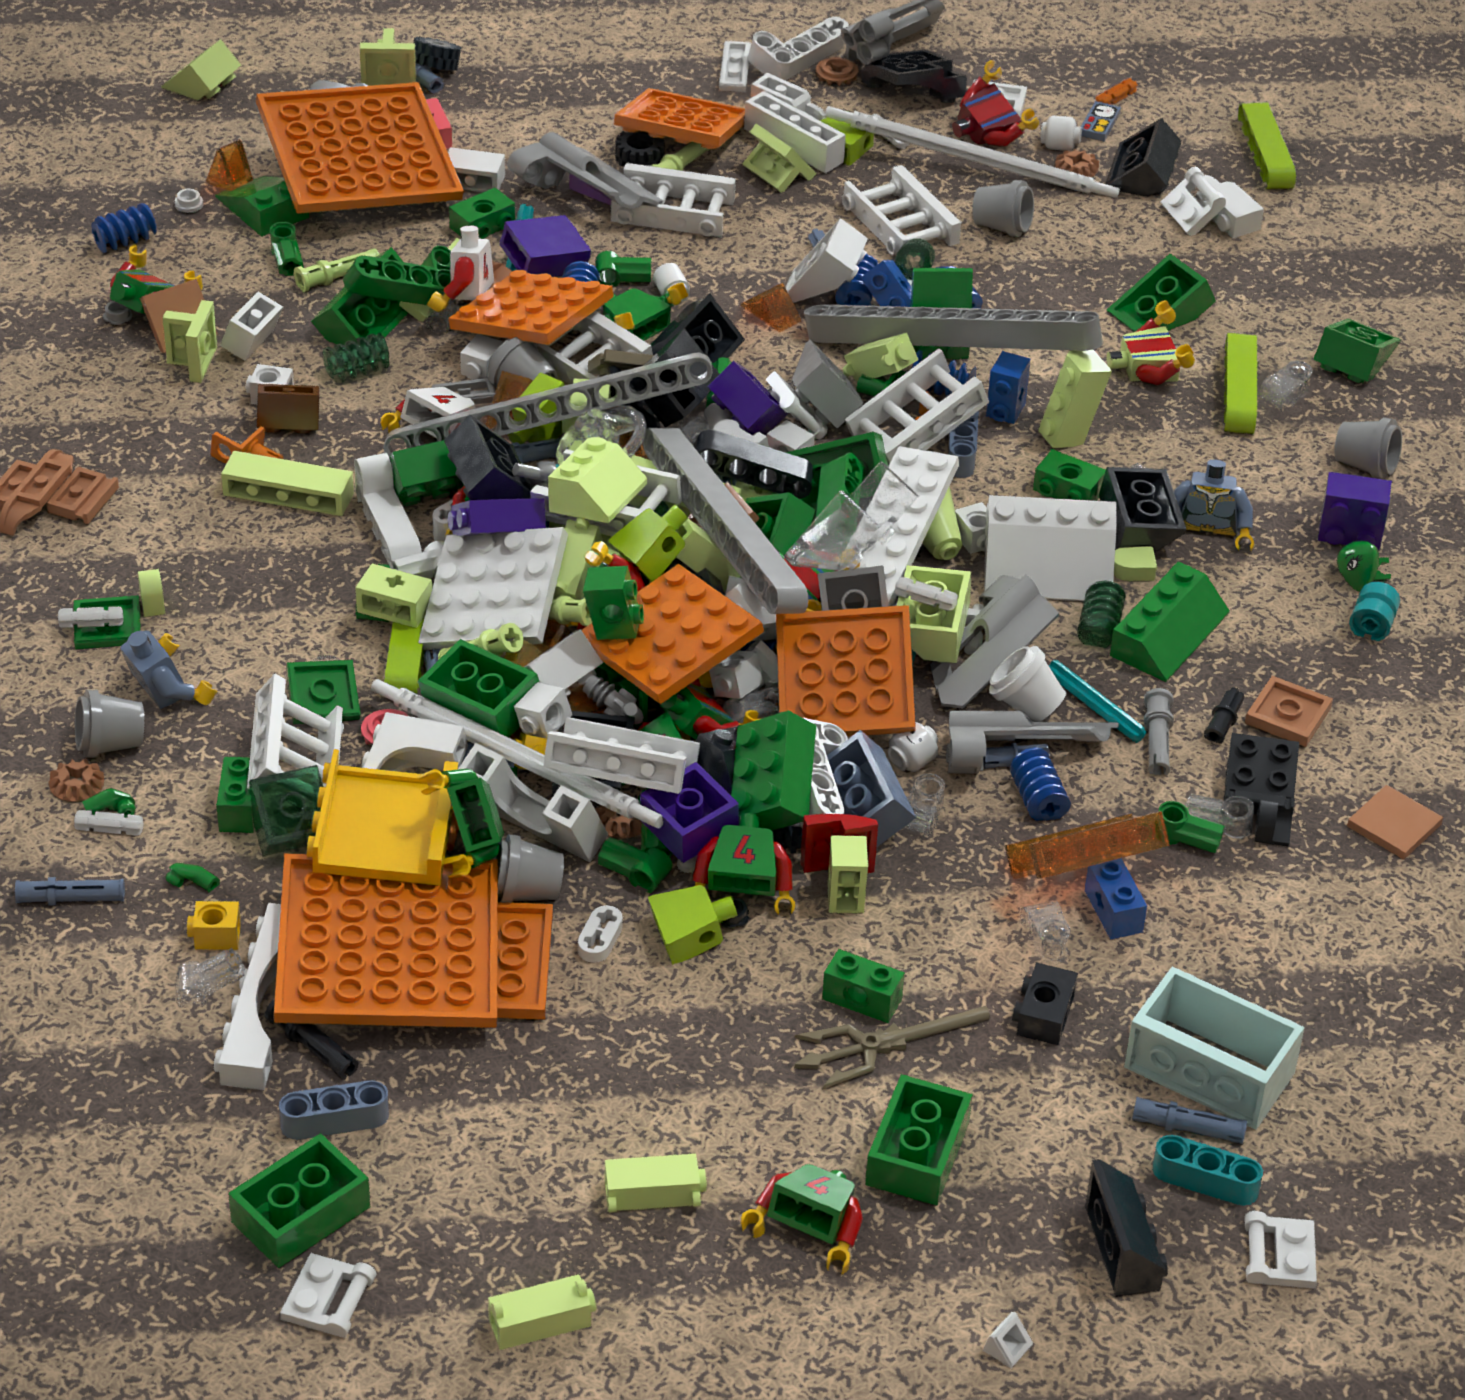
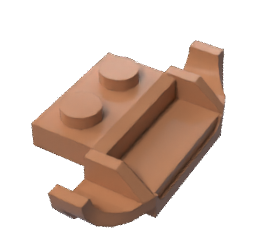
[0,449,74,536]

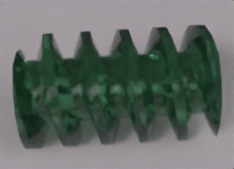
[895,238,935,280]
[323,333,390,382]
[1077,580,1126,648]

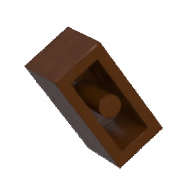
[257,384,320,434]

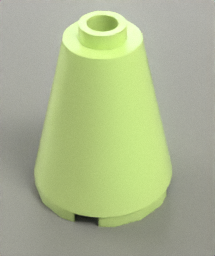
[922,486,962,560]

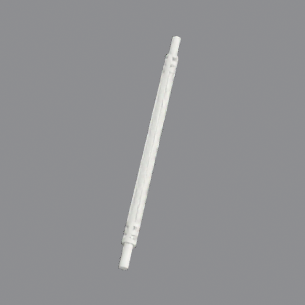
[825,106,1120,198]
[371,679,663,828]

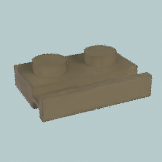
[588,349,654,377]

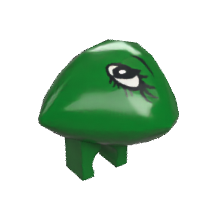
[1336,541,1391,592]

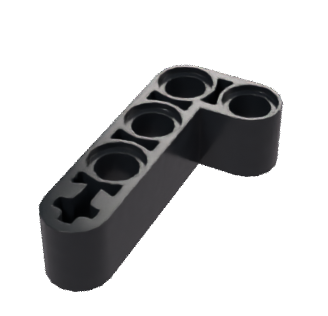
[694,430,813,499]

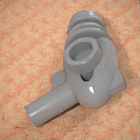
[512,461,557,488]
[583,675,644,724]

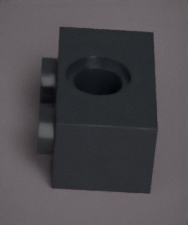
[1012,962,1078,1046]

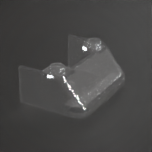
[784,461,919,571]

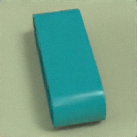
[1152,1135,1263,1206]

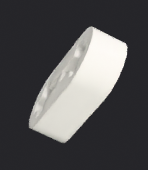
[578,905,623,963]

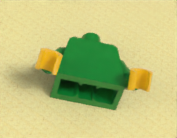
[602,283,689,341]
[417,768,504,878]

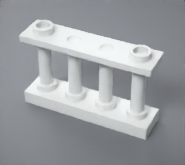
[611,163,736,237]
[842,165,961,261]
[536,311,653,385]
[845,349,989,467]
[530,449,682,536]
[247,674,344,820]
[543,717,700,794]

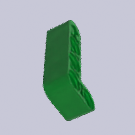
[343,245,451,305]
[814,452,863,560]

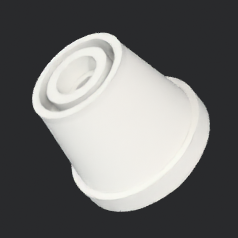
[989,646,1066,722]

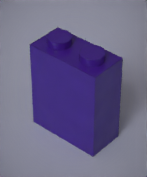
[499,215,591,277]
[448,498,546,536]

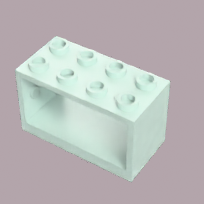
[1124,967,1305,1130]

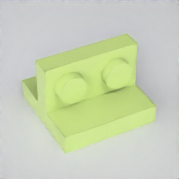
[360,28,416,86]
[742,123,817,193]
[163,300,217,383]

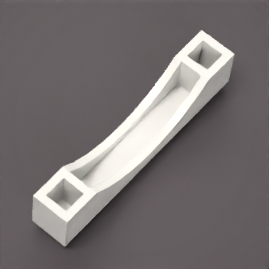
[214,903,281,1090]

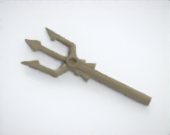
[794,1006,990,1090]

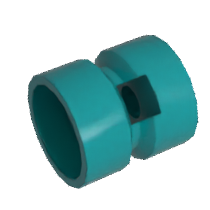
[1349,582,1401,641]

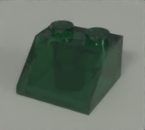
[249,765,323,857]

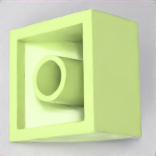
[161,39,241,100]

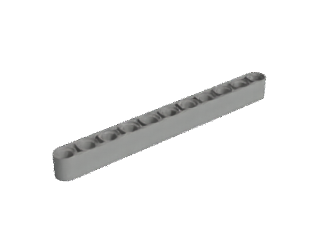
[804,305,1103,351]
[384,353,712,457]
[643,428,808,614]

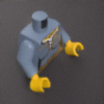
[1174,459,1255,551]
[120,631,218,709]

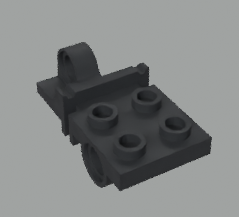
[1223,733,1299,847]

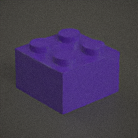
[707,360,789,436]
[1317,472,1391,550]
[640,762,739,863]

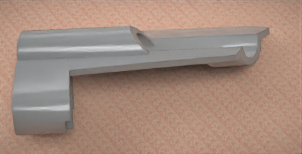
[841,0,946,65]
[507,132,663,209]
[930,575,1059,709]
[946,711,1118,774]

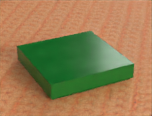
[74,595,141,650]
[286,660,361,725]

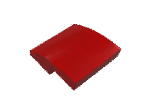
[800,814,878,873]

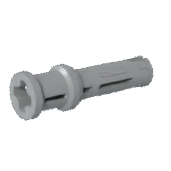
[1144,688,1174,775]

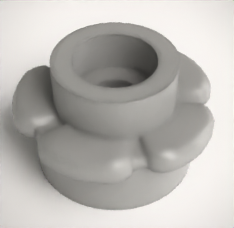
[103,301,132,325]

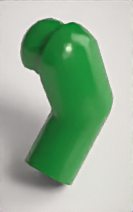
[82,788,136,818]
[165,862,220,893]

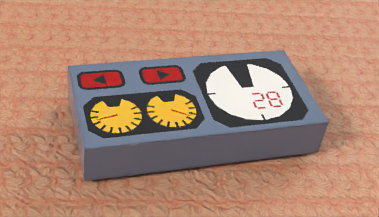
[1081,101,1121,142]

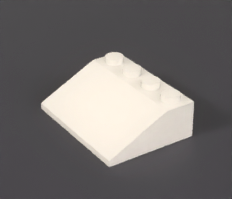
[984,495,1116,603]

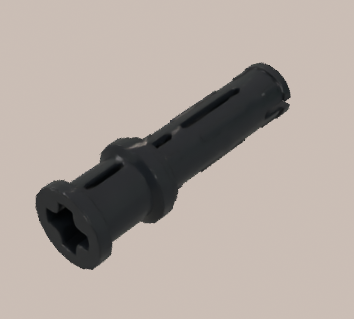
[265,998,359,1080]

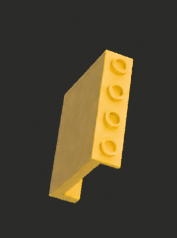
[307,749,459,886]

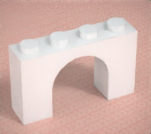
[362,712,468,772]
[458,743,609,862]

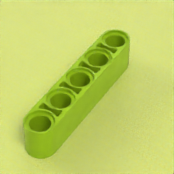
[1238,102,1296,190]
[1224,333,1257,434]
[384,584,433,698]

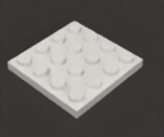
[418,527,568,650]

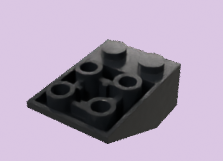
[630,328,719,428]

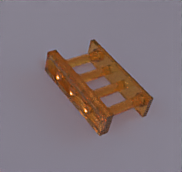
[1004,811,1170,879]

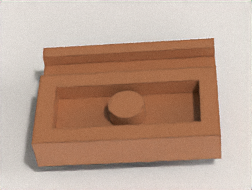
[47,467,119,524]

